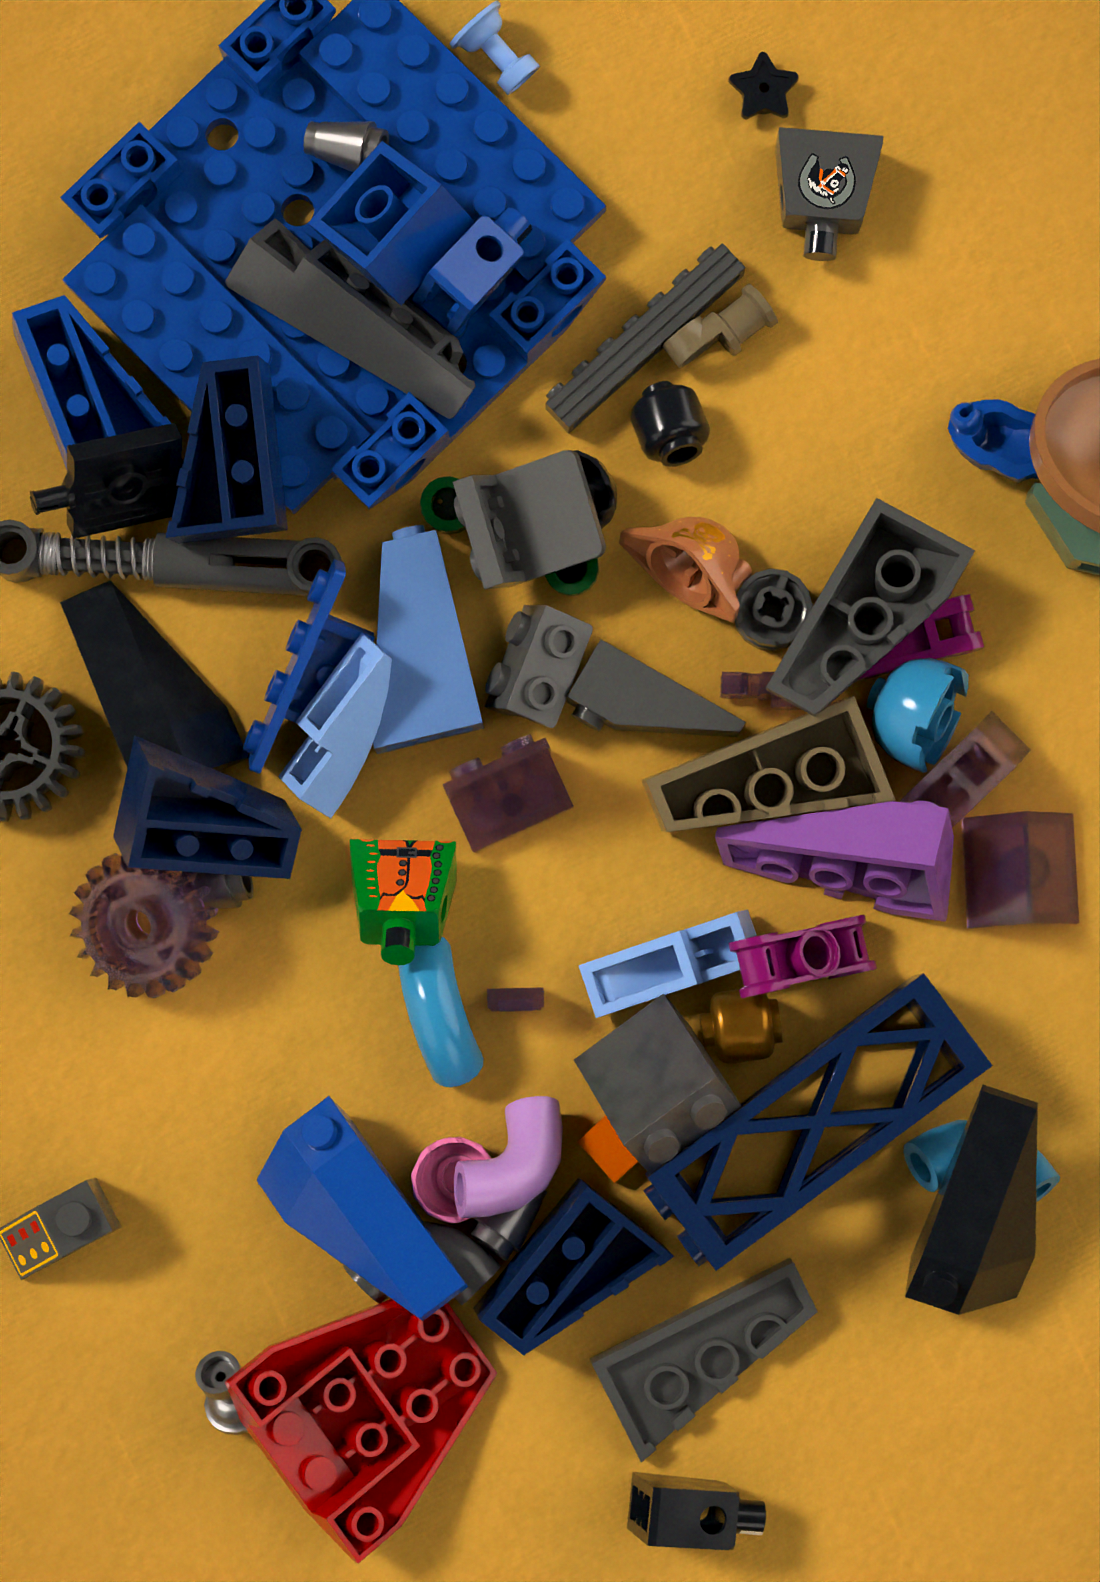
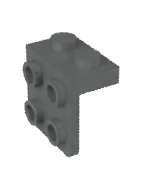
[453,450,606,589]

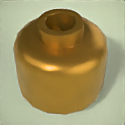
[700,989,783,1064]

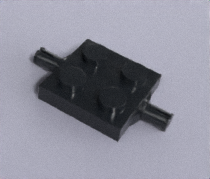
[30,423,184,539]

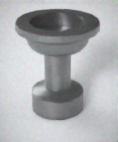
[195,1351,248,1435]

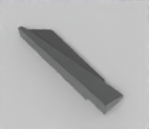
[226,218,476,419]

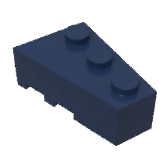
[165,355,288,544]
[113,735,302,879]
[473,1177,675,1355]

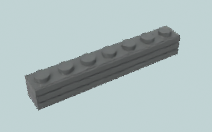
[545,243,746,434]

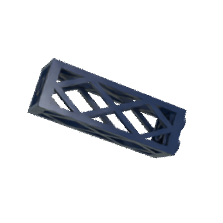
[643,973,993,1271]

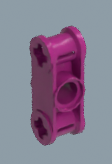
[728,915,877,998]

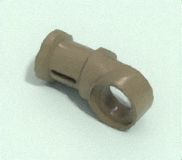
[662,284,778,368]

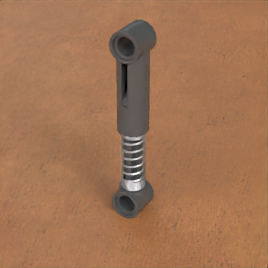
[0,520,345,598]

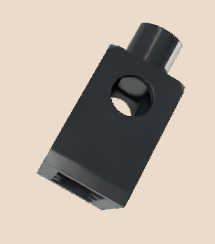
[627,1472,766,1550]

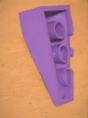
[715,801,954,922]

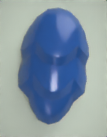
[948,399,1039,483]

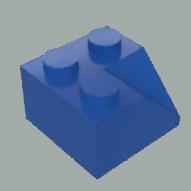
[308,141,475,306]

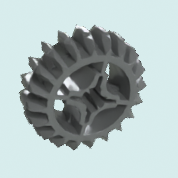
[0,672,85,822]

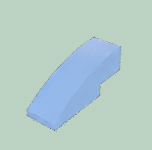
[278,633,392,819]
[578,909,757,1018]

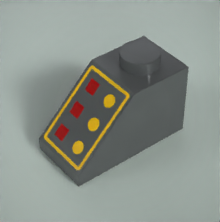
[0,1178,121,1280]

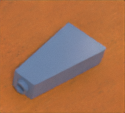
[373,525,484,754]

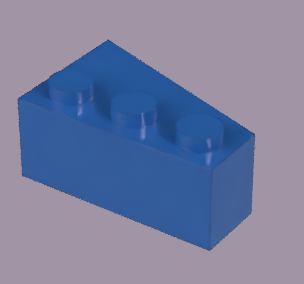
[12,295,171,470]

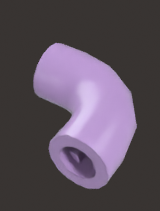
[454,1096,563,1218]

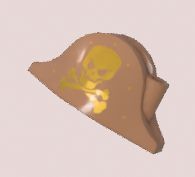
[619,517,752,622]

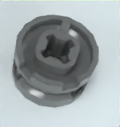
[734,568,812,651]

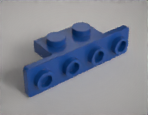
[243,559,375,774]

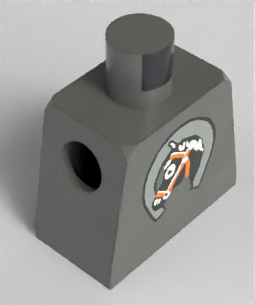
[775,127,883,261]

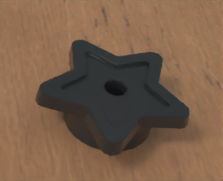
[728,52,799,120]

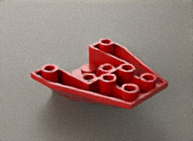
[225,1299,498,1564]

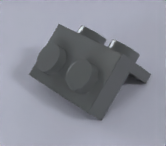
[484,605,593,728]

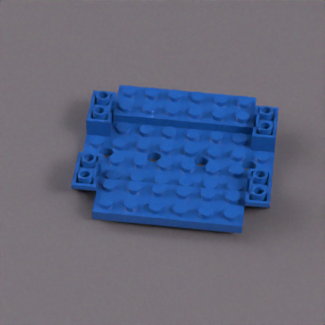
[60,0,606,514]

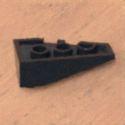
[60,580,249,771]
[905,1085,1038,1315]

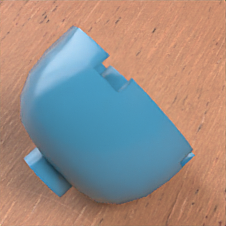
[867,658,969,773]

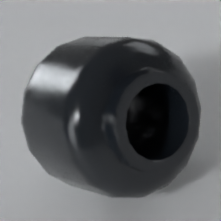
[630,381,710,467]

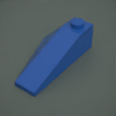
[257,1096,469,1321]

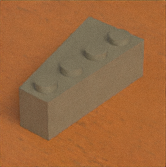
[641,696,896,832]

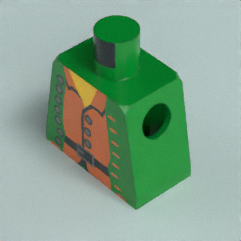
[350,839,457,965]

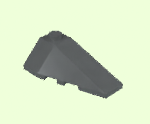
[766,498,975,716]

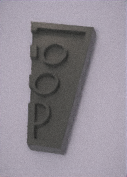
[590,1258,818,1462]

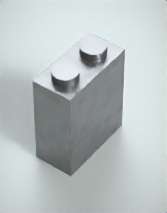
[574,994,742,1174]

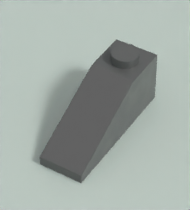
[567,639,746,737]

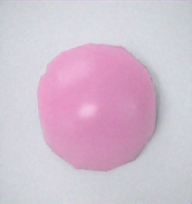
[411,1136,491,1223]

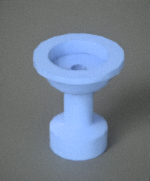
[449,0,540,95]

